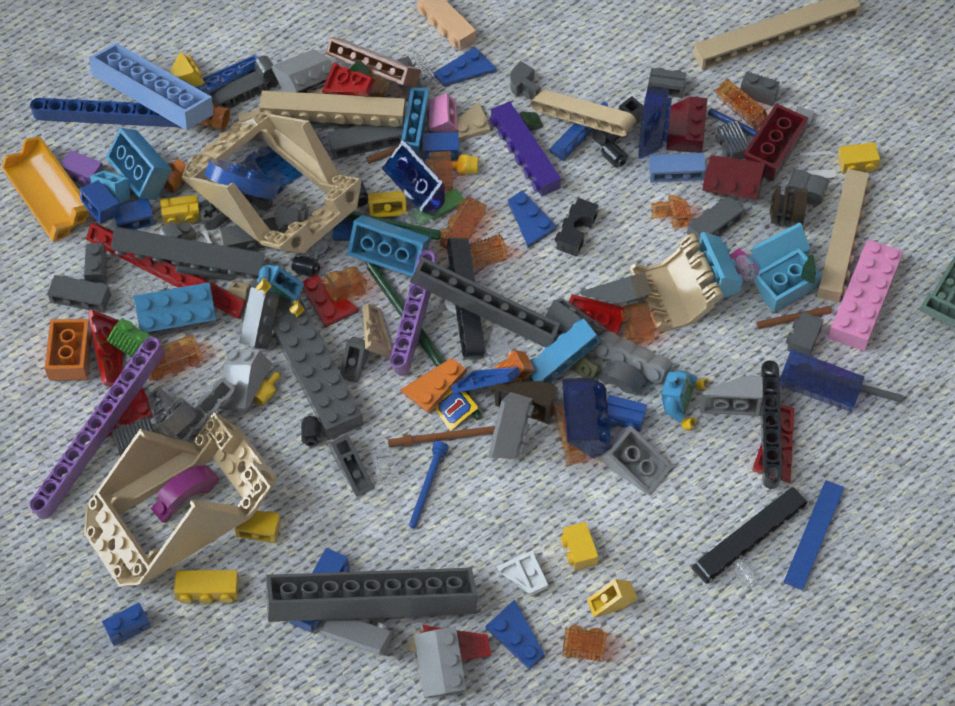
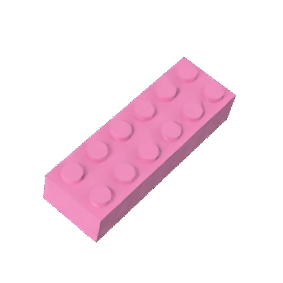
[828,239,903,351]

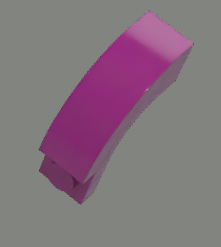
[151,465,219,523]

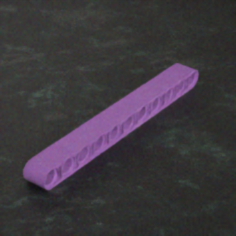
[30,337,164,519]

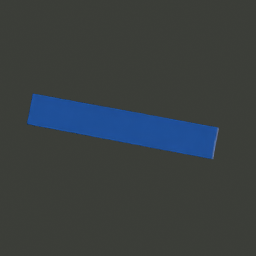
[783,480,844,591]

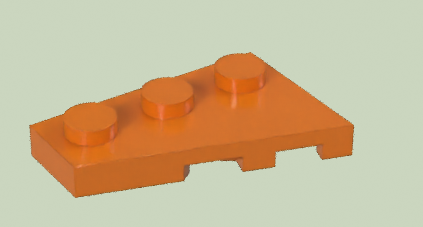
[400,358,467,414]

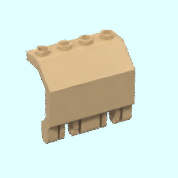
[630,233,724,331]

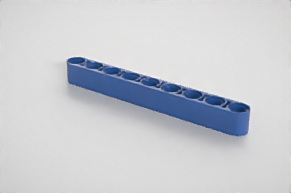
[30,98,181,128]

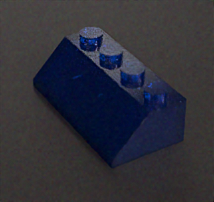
[638,86,672,159]
[382,140,445,217]
[779,349,865,412]
[562,378,612,459]

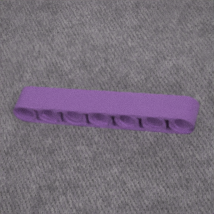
[390,250,438,375]

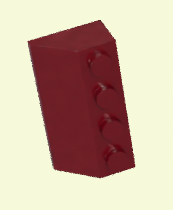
[743,103,808,181]

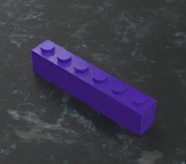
[490,101,561,197]

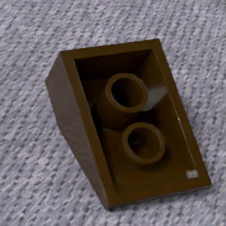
[495,381,558,425]

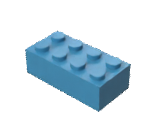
[106,127,172,200]
[347,215,431,277]
[133,282,217,332]

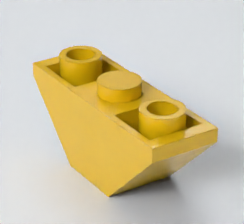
[170,51,205,87]

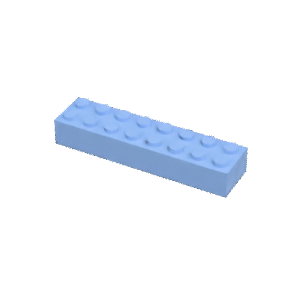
[89,43,214,130]

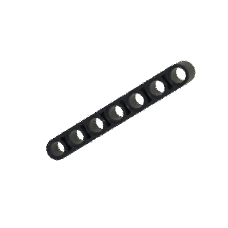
[447,238,485,358]
[760,360,782,489]
[692,487,808,584]

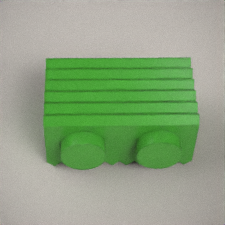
[107,318,150,357]

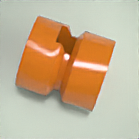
[199,104,230,131]
[164,159,186,193]

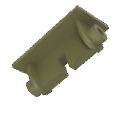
[570,356,601,383]

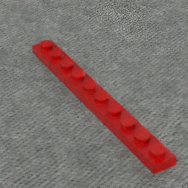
[86,222,247,319]

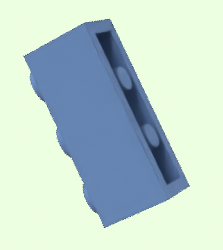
[648,152,706,183]

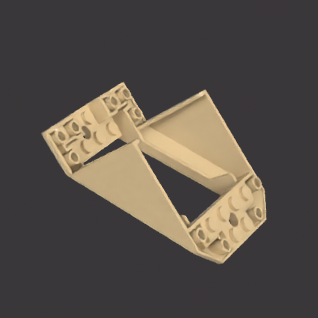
[182,112,361,253]
[84,412,277,587]

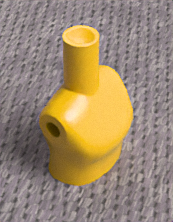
[445,154,479,176]
[253,371,281,406]

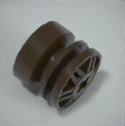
[770,185,808,226]

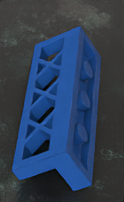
[549,101,608,161]

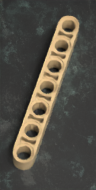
[530,89,637,137]

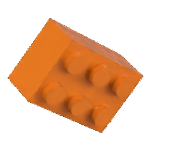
[45,319,92,380]

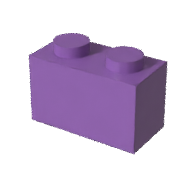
[61,150,104,186]

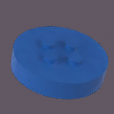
[204,159,280,199]

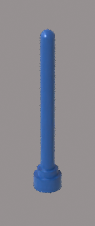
[409,441,449,529]

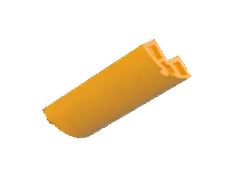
[1,136,91,242]

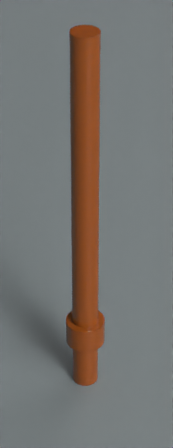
[388,426,495,447]

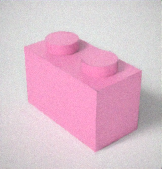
[428,93,457,133]

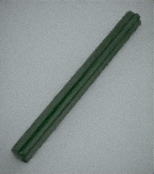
[343,212,441,240]

